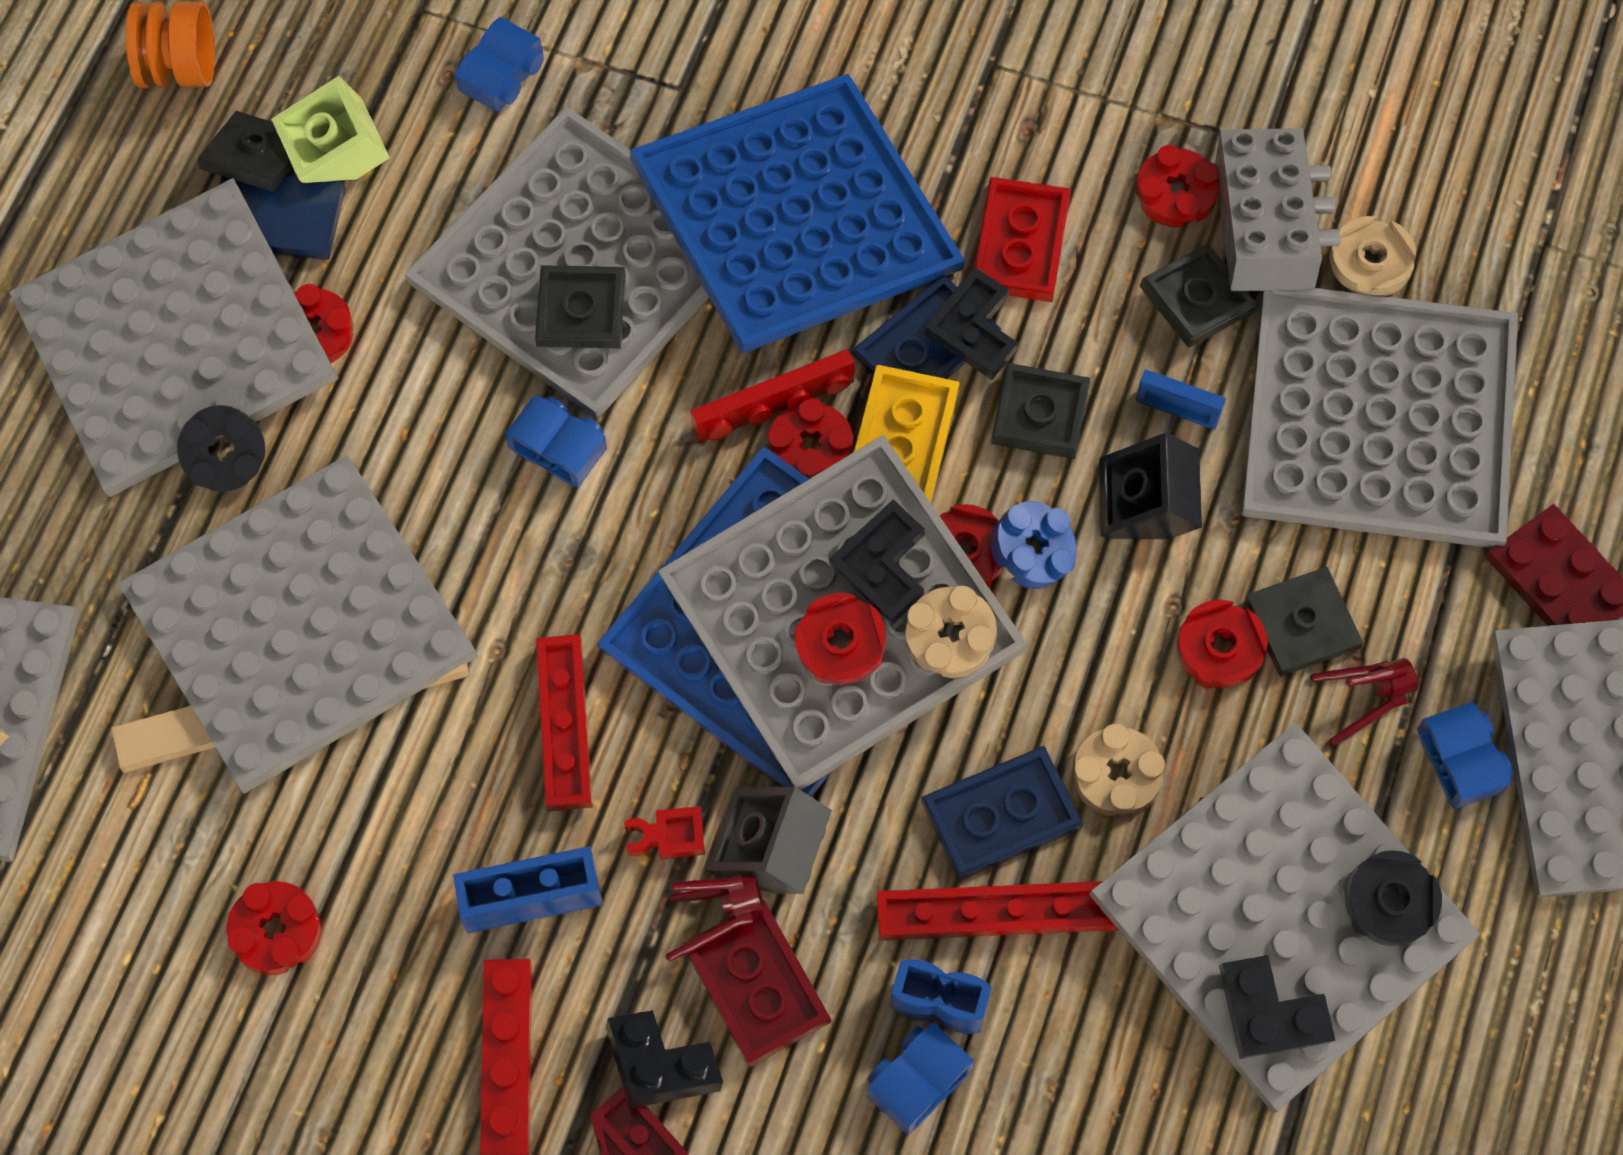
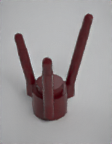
[1310,658,1418,747]
[666,875,763,961]

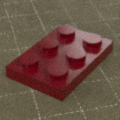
[1485,504,1623,626]
[682,899,831,1068]

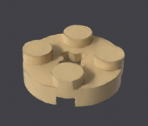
[1329,216,1416,296]
[906,586,997,678]
[1073,724,1165,817]

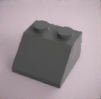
[706,786,832,894]

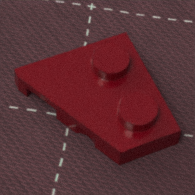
[590,1086,689,1155]

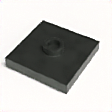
[198,111,293,192]
[1140,244,1258,348]
[535,265,626,349]
[991,363,1091,459]
[1245,567,1363,677]

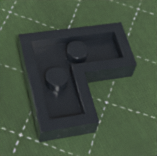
[924,267,1018,380]
[829,499,925,625]
[1219,955,1336,1059]
[606,1010,723,1108]

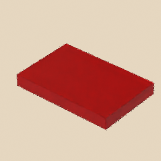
[974,177,1071,302]

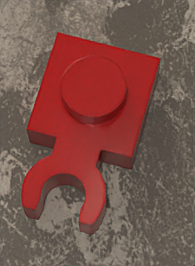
[624,806,705,859]

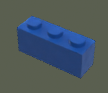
[453,846,603,934]

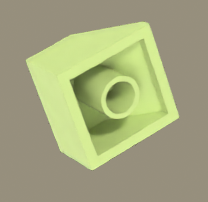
[271,76,390,183]

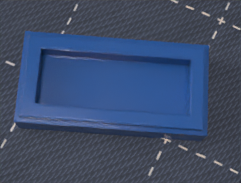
[1136,369,1226,429]

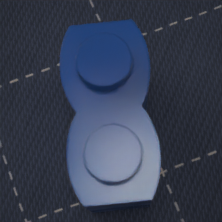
[454,17,544,112]
[505,395,607,488]
[1417,702,1513,810]
[890,959,992,1034]
[867,1022,974,1136]

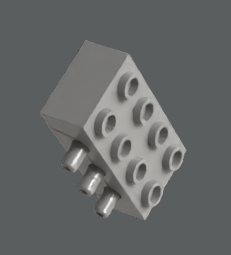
[1215,128,1341,291]

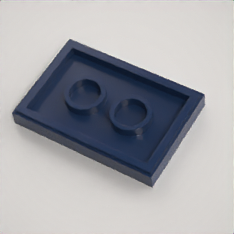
[219,176,346,260]
[852,275,1001,379]
[921,746,1083,881]

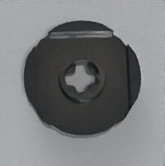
[177,405,266,492]
[1345,850,1442,946]

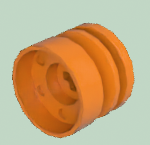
[126,1,215,88]

